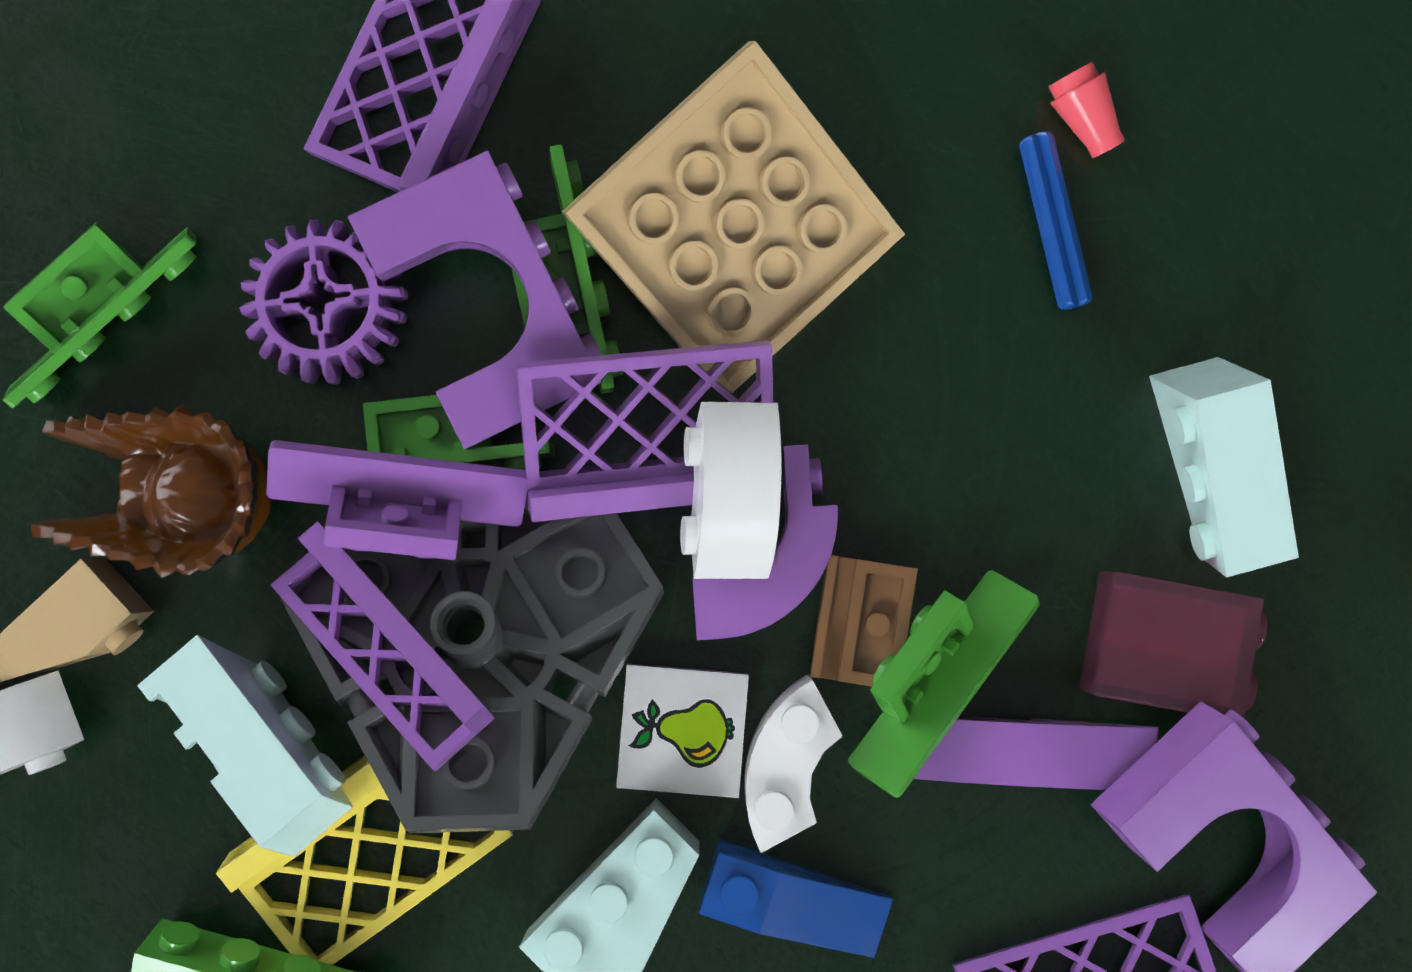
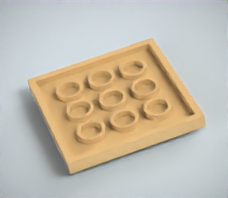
[562,41,905,393]

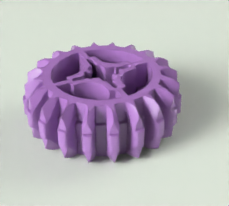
[239,219,408,385]

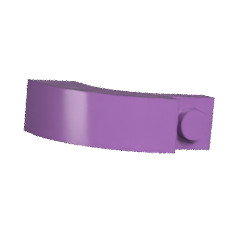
[692,444,838,640]

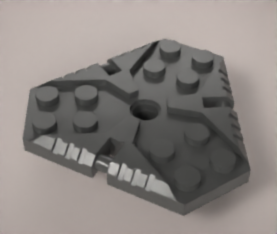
[281,500,664,833]

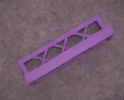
[271,521,495,772]

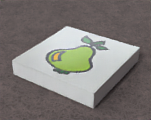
[616,663,749,798]

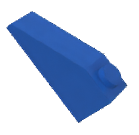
[699,839,893,958]

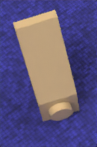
[0,559,154,685]

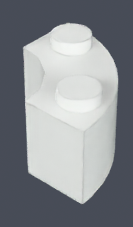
[680,402,781,579]
[0,671,84,775]
[744,674,842,853]

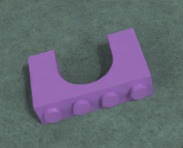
[347,150,602,449]
[1091,701,1377,972]

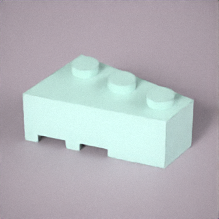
[1149,357,1299,577]
[137,635,353,857]
[519,798,700,972]

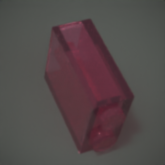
[1079,571,1267,718]

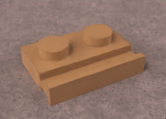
[809,555,918,687]

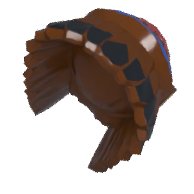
[30,405,272,578]

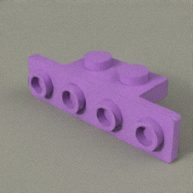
[266,440,527,560]

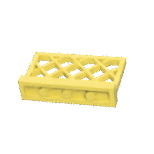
[216,755,513,965]

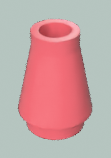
[1048,61,1125,158]

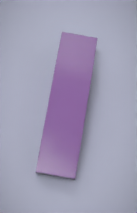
[914,716,1159,790]

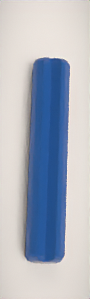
[1019,132,1093,309]

